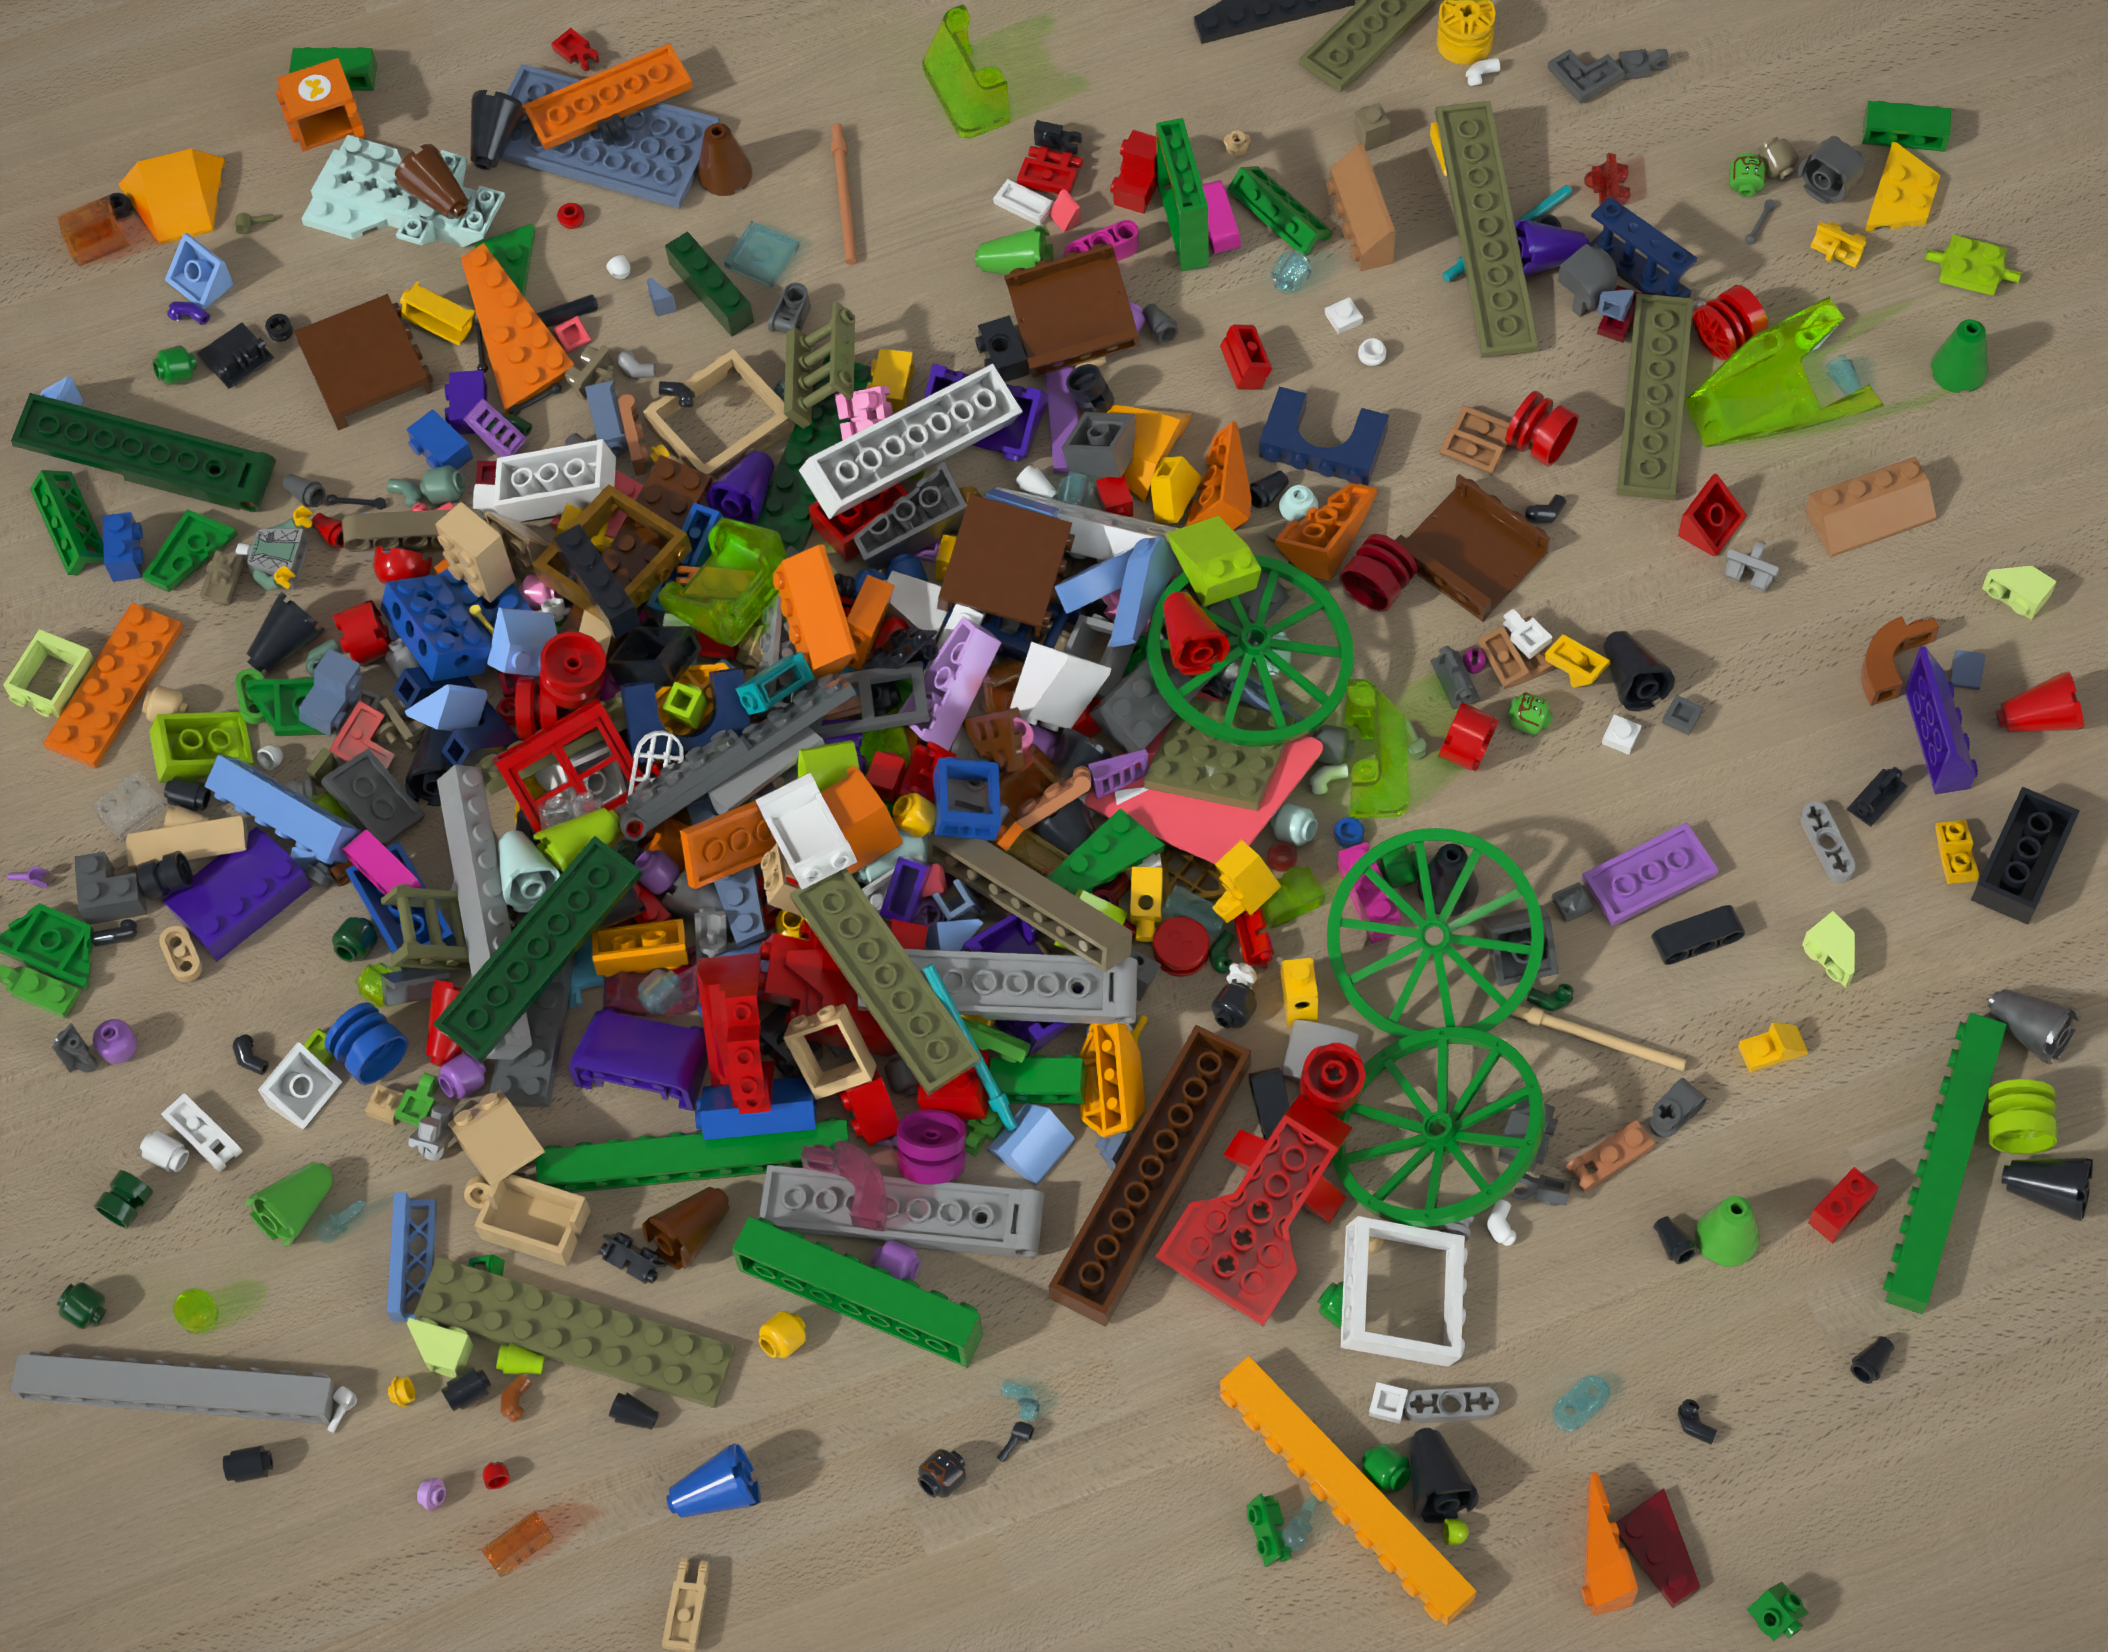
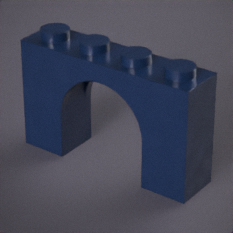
[1259,386,1389,486]
[393,667,520,767]
[620,667,750,763]

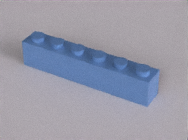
[205,754,361,864]

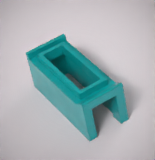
[735,652,815,715]

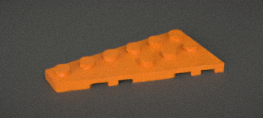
[461,243,575,414]

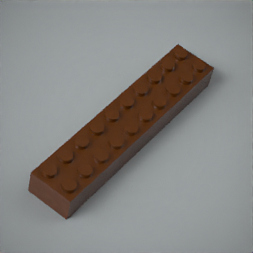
[1048,1025,1251,1327]

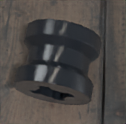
[596,113,628,146]

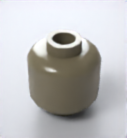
[1758,137,1799,180]

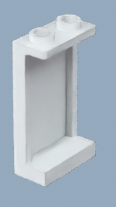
[756,773,857,890]

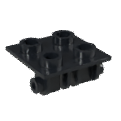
[197,322,274,389]
[862,629,938,669]

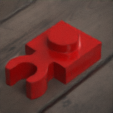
[551,27,600,71]

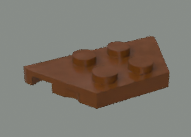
[962,707,1025,773]

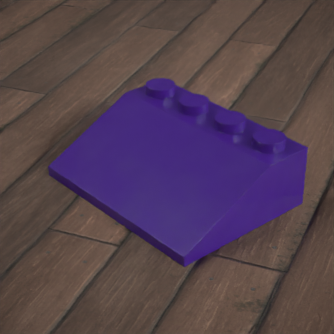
[1905,646,1978,794]
[162,827,312,962]

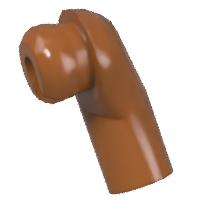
[501,1373,532,1422]

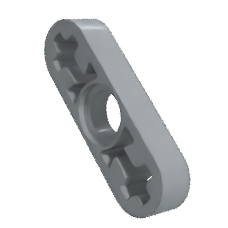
[1800,802,1855,883]
[1404,1387,1499,1423]

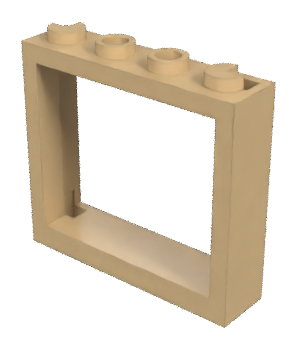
[643,349,796,491]

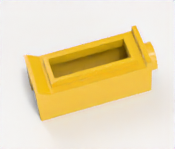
[400,281,476,346]

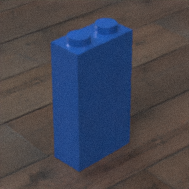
[695,1077,817,1140]

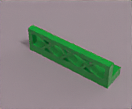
[1227,166,1333,256]
[30,470,104,575]

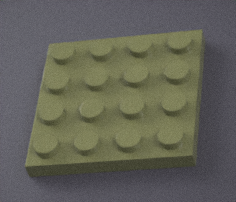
[1144,697,1297,811]

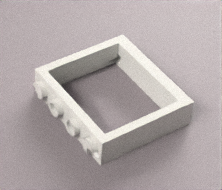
[1341,1216,1468,1367]

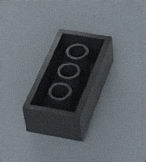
[1971,786,2080,925]

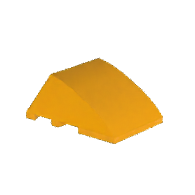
[118,148,225,245]
[1107,405,1193,504]

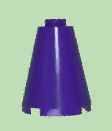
[1514,220,1590,276]
[706,451,774,529]

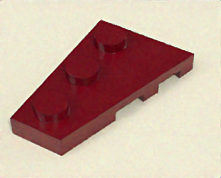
[1616,1488,1700,1608]

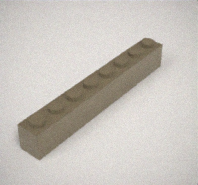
[927,832,1132,972]

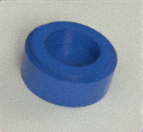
[1334,817,1364,849]

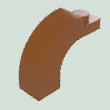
[1861,616,1939,706]

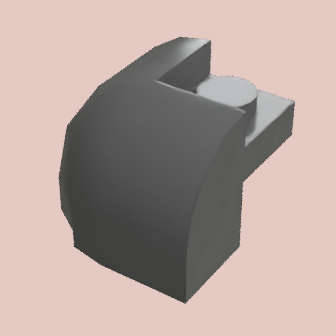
[1558,244,1618,317]

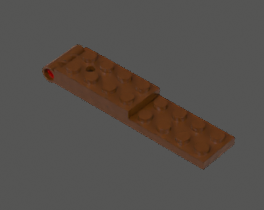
[558,455,713,662]

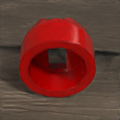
[483,1462,510,1489]

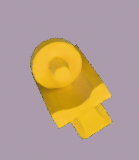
[1810,221,1867,268]

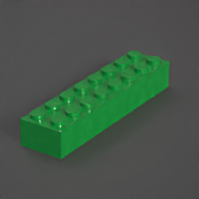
[732,1216,983,1368]

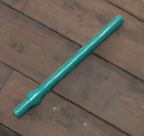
[1442,185,1572,282]
[922,963,1018,1131]

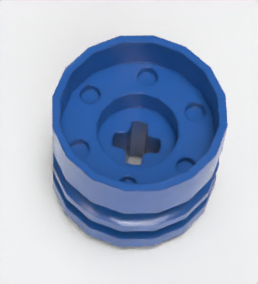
[324,1002,409,1085]

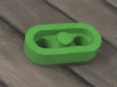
[235,669,265,724]

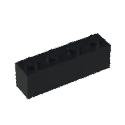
[554,524,641,639]

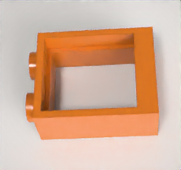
[846,575,895,671]

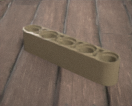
[342,509,484,552]

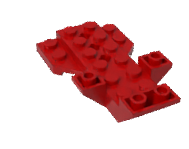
[1155,1094,1353,1327]

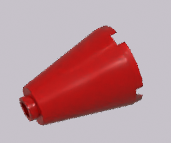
[1163,592,1230,675]
[1996,671,2084,732]
[425,980,463,1067]

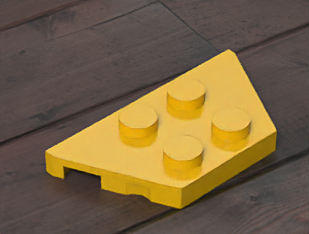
[1865,142,1941,232]

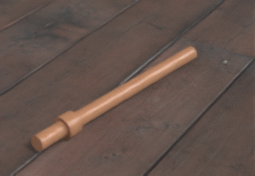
[831,123,857,265]

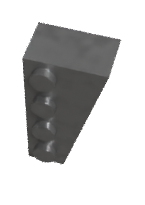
[853,461,967,571]

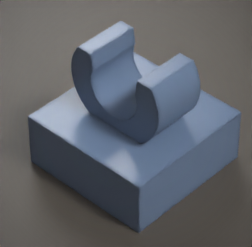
[1095,1132,1131,1171]

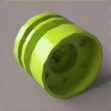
[1987,1079,2058,1155]

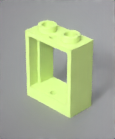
[3,629,95,718]

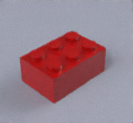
[809,483,909,562]

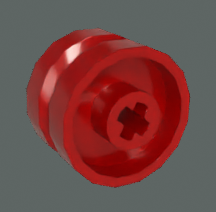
[539,632,606,709]
[515,677,567,741]

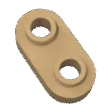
[159,925,203,982]

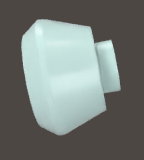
[1279,485,1318,522]

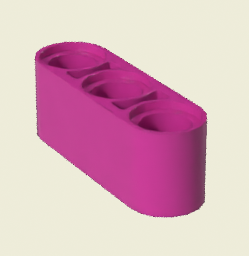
[1202,180,1241,254]
[1064,220,1139,262]
[342,830,422,907]

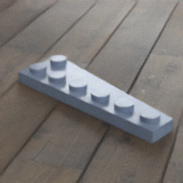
[686,793,767,948]

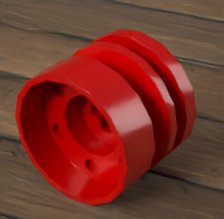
[1693,285,1769,360]
[1505,391,1579,467]

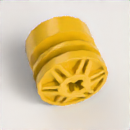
[1436,0,1496,65]

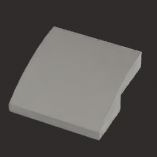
[1281,1019,1359,1084]

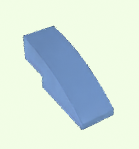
[1055,548,1134,614]

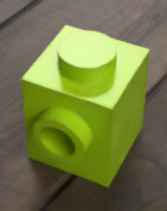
[662,682,709,729]

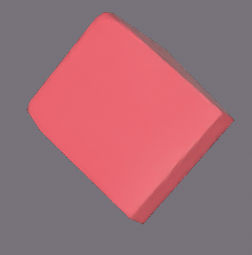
[1050,189,1081,232]
[552,316,591,353]
[922,863,948,899]

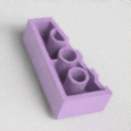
[898,616,1001,751]

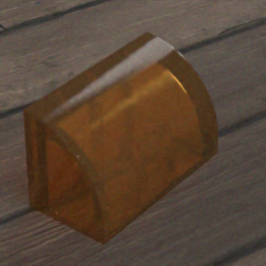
[480,1510,554,1578]

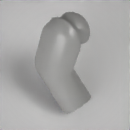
[617,350,655,378]

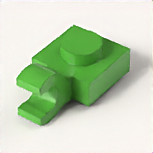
[394,1072,439,1128]
[965,1104,1004,1156]

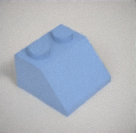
[487,607,557,676]

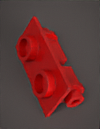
[1234,907,1274,969]

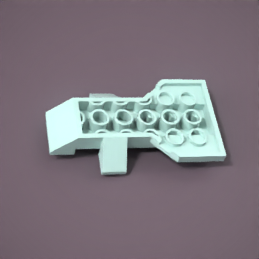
[301,135,505,247]

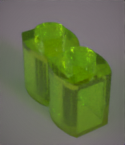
[1260,866,1325,929]

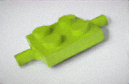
[1924,234,2022,296]

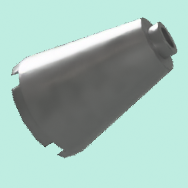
[661,870,734,940]
[1988,989,2081,1065]

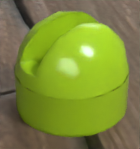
[1443,1519,1469,1545]

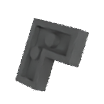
[1548,49,1625,104]

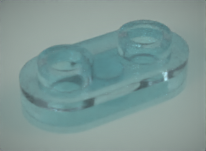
[1553,1375,1609,1432]

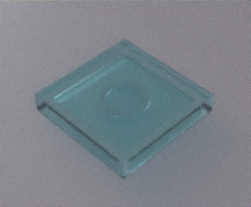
[724,221,800,287]

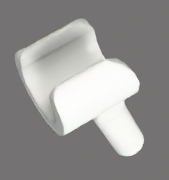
[327,1386,357,1433]

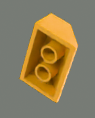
[592,919,688,977]

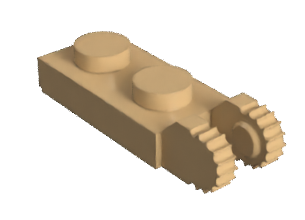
[662,1558,710,1652]

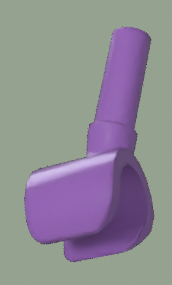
[7,866,51,888]

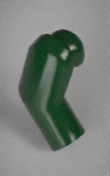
[1208,930,1236,974]
[1527,984,1574,1011]

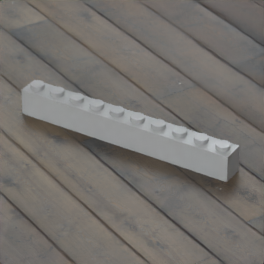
[437,765,532,1060]
[10,1351,337,1425]

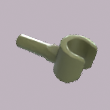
[235,212,274,234]

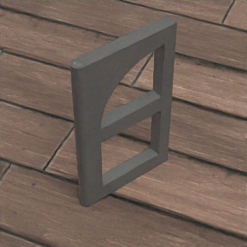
[804,661,930,738]

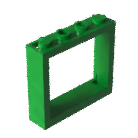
[1156,118,1208,272]

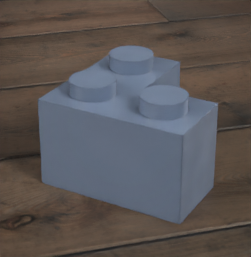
[299,648,363,736]

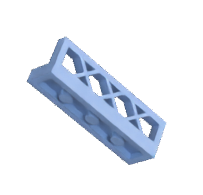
[387,1192,437,1323]

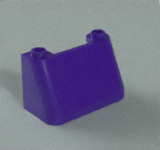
[924,363,1049,462]
[960,914,1082,1058]
[569,1008,708,1111]

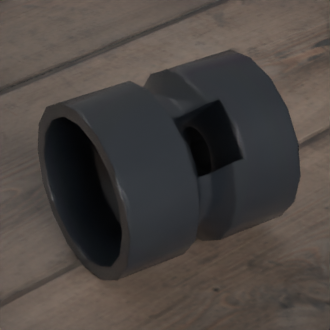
[1066,364,1114,414]
[137,850,193,900]

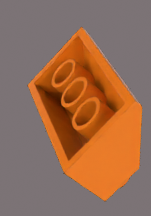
[773,544,856,678]

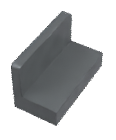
[381,968,451,1007]

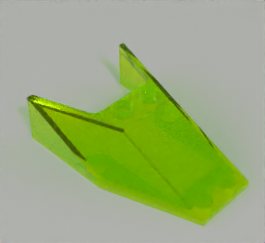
[1685,296,1884,448]

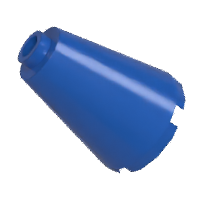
[666,1443,761,1518]

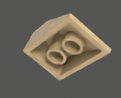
[447,1090,545,1186]

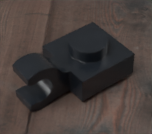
[1034,120,1082,155]

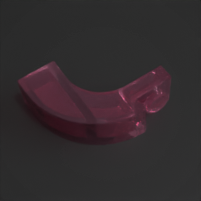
[603,964,700,1017]
[801,1140,888,1232]

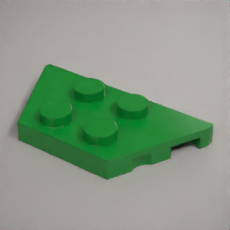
[468,224,535,298]
[245,678,337,736]
[0,903,94,990]

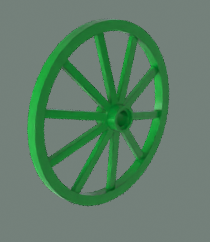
[1146,555,1354,747]
[1327,828,1544,1039]
[1332,1027,1546,1227]

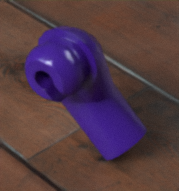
[167,301,210,325]

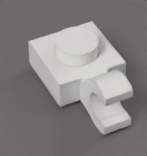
[1503,609,1553,659]

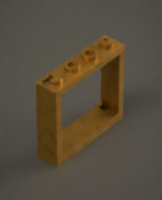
[532,484,692,621]

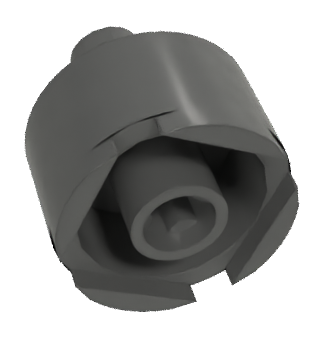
[1798,136,1865,204]

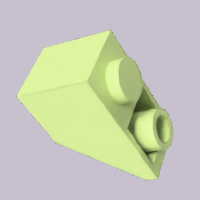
[1982,566,2057,620]
[1802,911,1855,988]
[407,1317,474,1378]

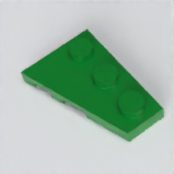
[142,509,238,592]

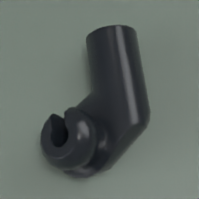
[1677,1399,1717,1445]

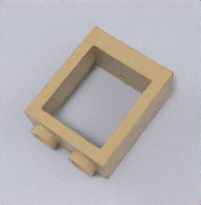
[761,843,803,917]
[784,1004,877,1100]

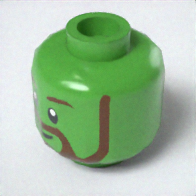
[1729,153,1766,197]
[1507,692,1553,735]

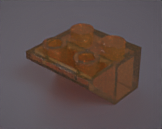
[58,195,130,267]

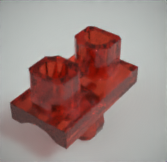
[1584,153,1630,205]

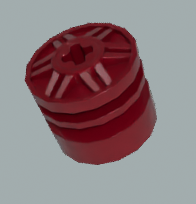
[1339,534,1417,612]

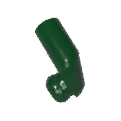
[488,414,532,436]

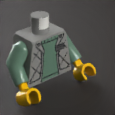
[236,506,313,591]

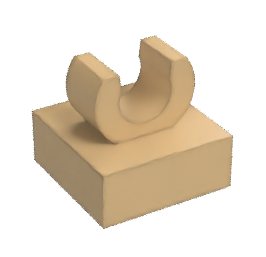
[365,1084,404,1125]

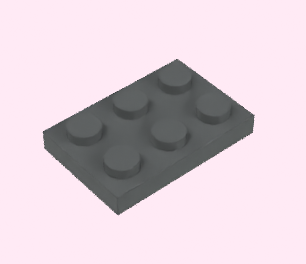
[321,748,425,845]

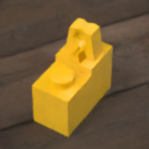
[1212,839,1282,923]

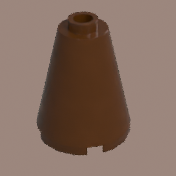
[698,123,752,196]
[394,144,468,219]
[642,1187,729,1270]

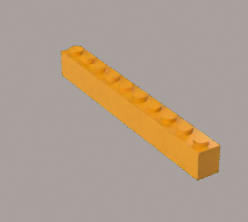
[1220,1356,1477,1626]

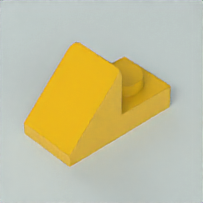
[1545,634,1610,688]
[1738,1022,1808,1073]

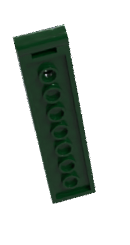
[11,393,276,512]

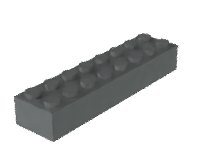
[1088,572,1290,754]

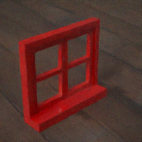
[492,699,643,842]

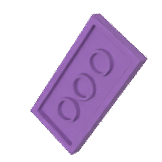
[1581,822,1719,927]

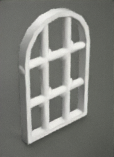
[627,730,684,803]

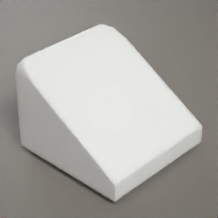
[473,484,500,520]

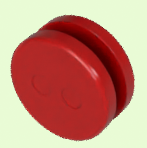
[1153,916,1209,977]

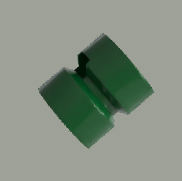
[94,1170,153,1229]

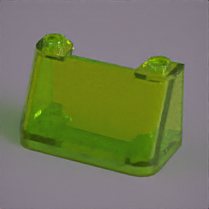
[922,4,1011,138]
[657,517,788,647]
[1345,679,1409,819]

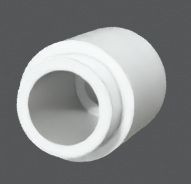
[140,1131,189,1172]

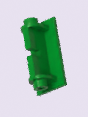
[1246,1493,1294,1567]

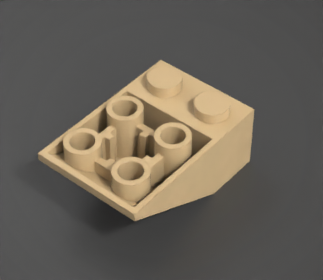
[485,511,551,580]

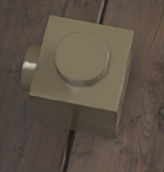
[1353,103,1391,151]

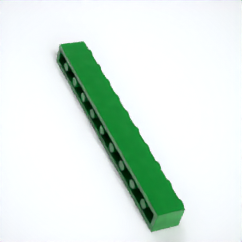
[1882,1012,2007,1314]
[536,1117,852,1193]

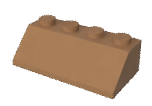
[1326,143,1395,271]
[1805,456,1937,558]

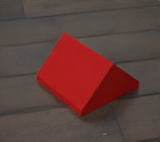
[1678,474,1747,556]

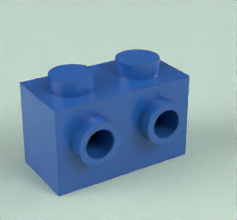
[103,512,144,582]

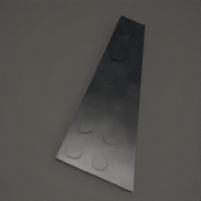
[1194,0,1355,44]

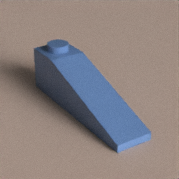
[1110,536,1179,647]

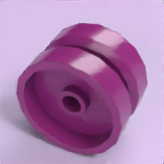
[897,1109,966,1185]

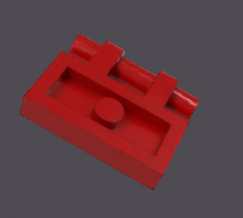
[1017,146,1083,195]

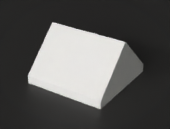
[258,1042,342,1129]

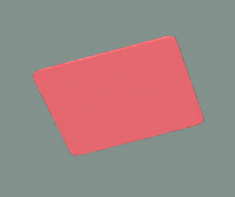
[1085,691,1323,864]

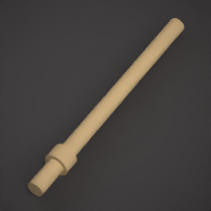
[1511,1005,1686,1071]

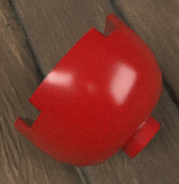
[373,547,433,585]

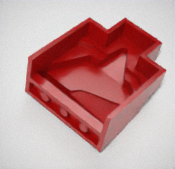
[757,919,928,1057]
[697,953,774,1114]

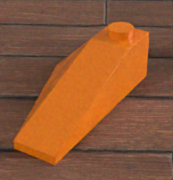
[1186,421,1251,530]
[1275,483,1377,581]
[1581,1472,1638,1616]

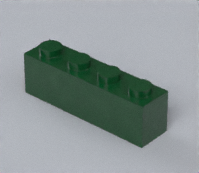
[665,231,754,337]

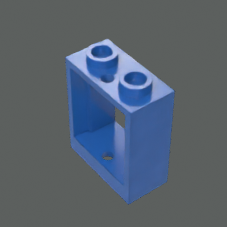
[933,757,1001,841]

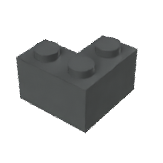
[74,852,147,925]
[1497,1098,1558,1173]

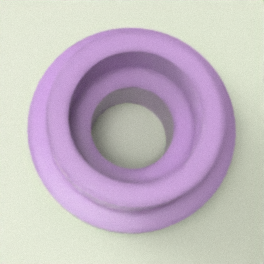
[417,1478,446,1511]

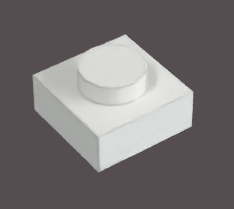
[1325,297,1363,335]
[1602,715,1642,755]
[1369,1382,1408,1424]

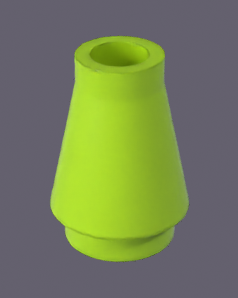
[496,1343,545,1375]

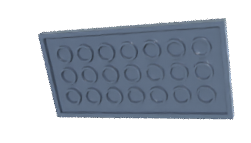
[501,64,720,209]

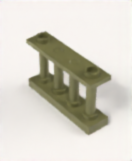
[784,301,855,429]
[381,884,471,971]

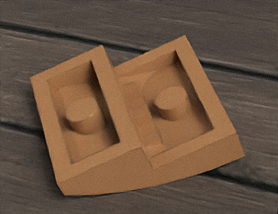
[1440,405,1510,474]
[1477,616,1558,689]

